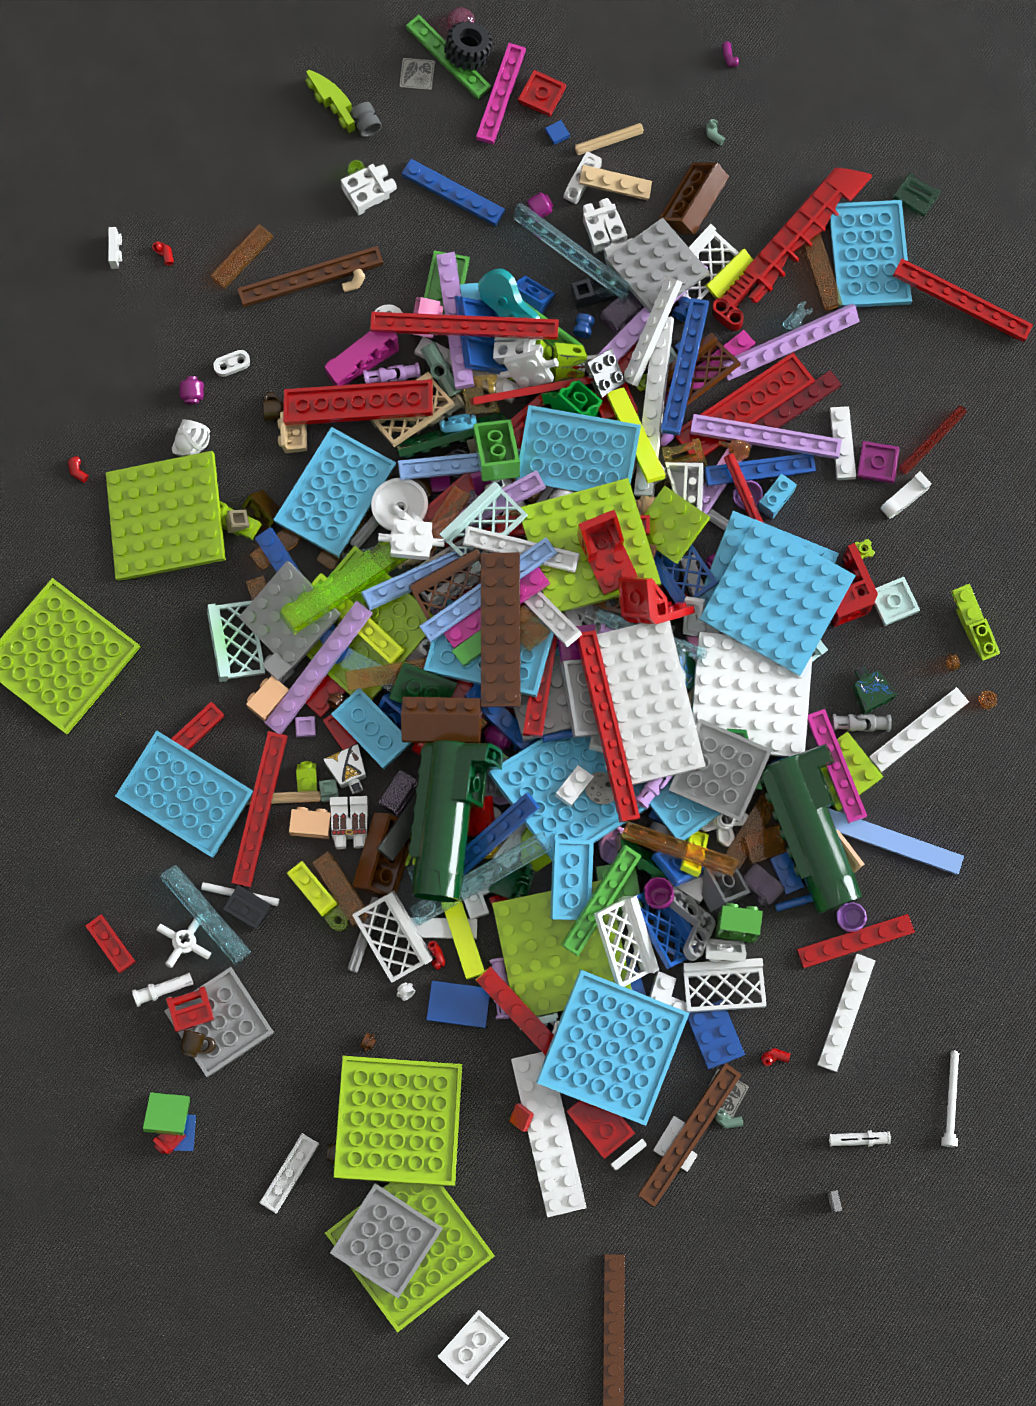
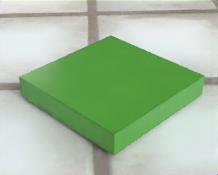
[143,1092,190,1136]

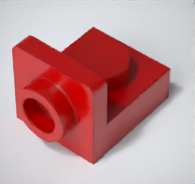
[153,1134,186,1154]

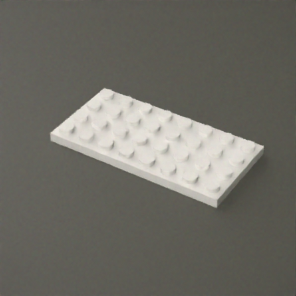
[597,621,706,785]

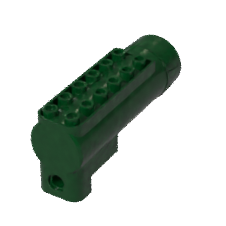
[409,740,503,903]
[759,743,863,914]

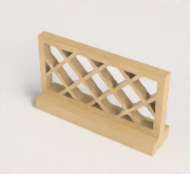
[371,372,455,447]

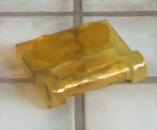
[464,375,499,414]
[662,438,708,468]

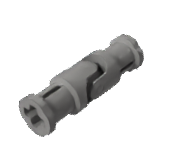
[831,714,892,732]

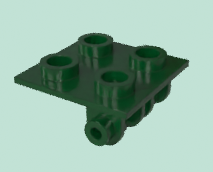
[488,862,535,900]

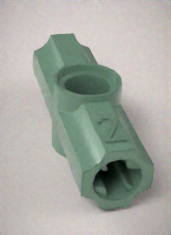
[420,342,462,398]

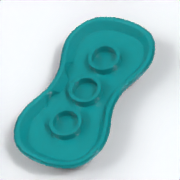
[478,268,541,319]

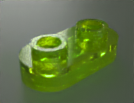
[323,895,348,931]

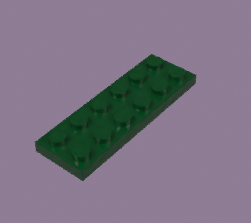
[395,412,507,458]

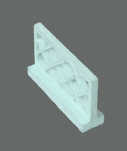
[440,482,528,569]
[207,600,265,682]

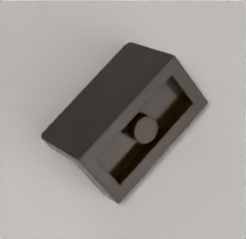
[241,490,281,532]

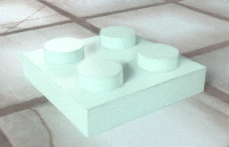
[874,577,920,626]

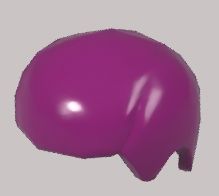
[644,877,674,910]

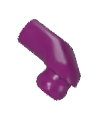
[722,41,739,68]

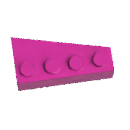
[324,331,399,386]

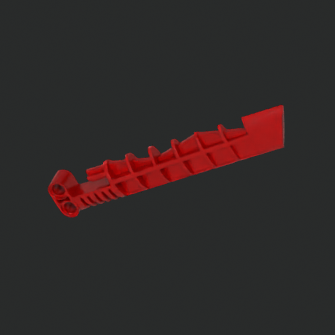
[712,168,872,331]

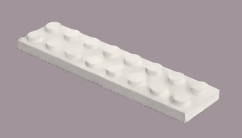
[511,1052,587,1218]

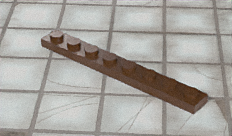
[237,246,383,307]
[637,1063,741,1207]
[603,1254,625,1406]

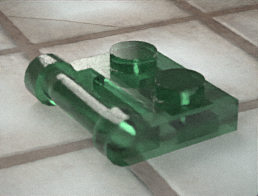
[893,172,941,217]

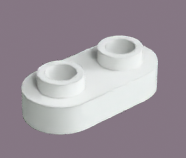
[214,350,250,377]

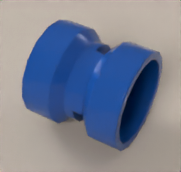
[672,296,690,322]
[573,313,595,338]

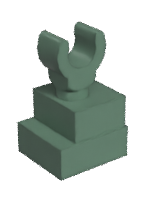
[319,779,339,803]

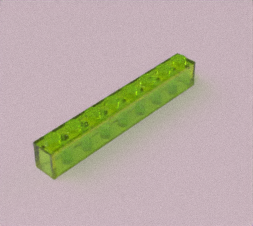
[280,541,409,635]

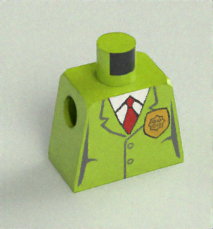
[552,343,587,382]

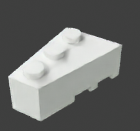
[665,462,704,511]

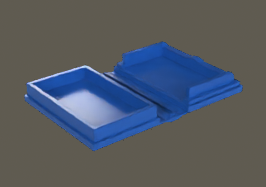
[454,296,508,375]

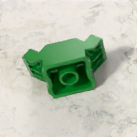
[541,380,603,417]

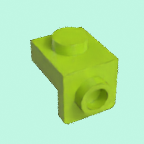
[296,761,318,792]

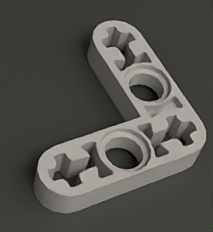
[669,889,715,961]

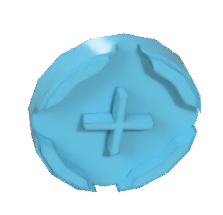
[439,414,477,432]

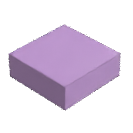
[295,716,316,738]

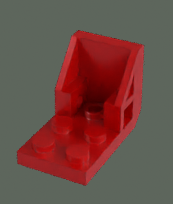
[577,510,638,596]
[831,543,878,627]
[618,577,695,624]

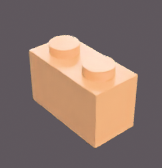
[247,676,289,722]
[289,807,331,839]

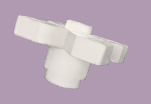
[700,813,748,847]

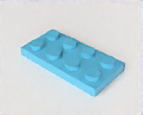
[331,688,412,769]
[550,839,593,920]

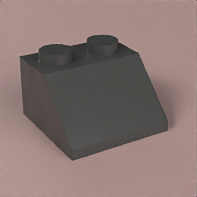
[702,858,750,912]

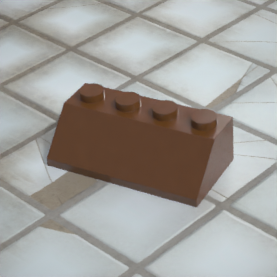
[658,162,729,235]
[401,697,483,743]
[352,812,411,897]

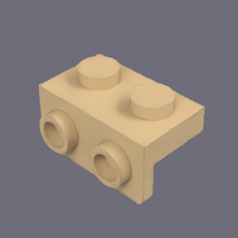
[278,412,307,453]

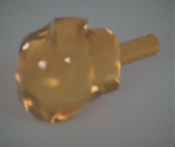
[718,440,751,461]

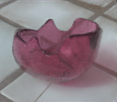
[447,7,475,29]

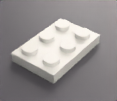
[438,1310,509,1385]

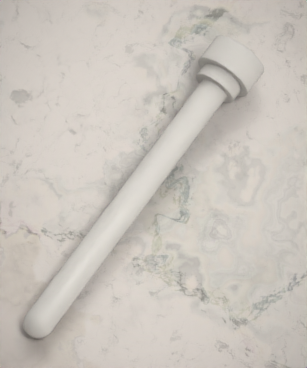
[941,1050,959,1147]

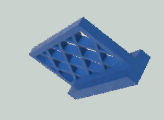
[654,544,719,603]
[636,892,698,969]

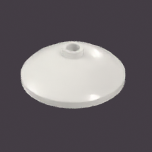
[371,478,428,531]

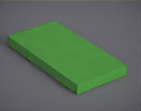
[424,251,470,315]

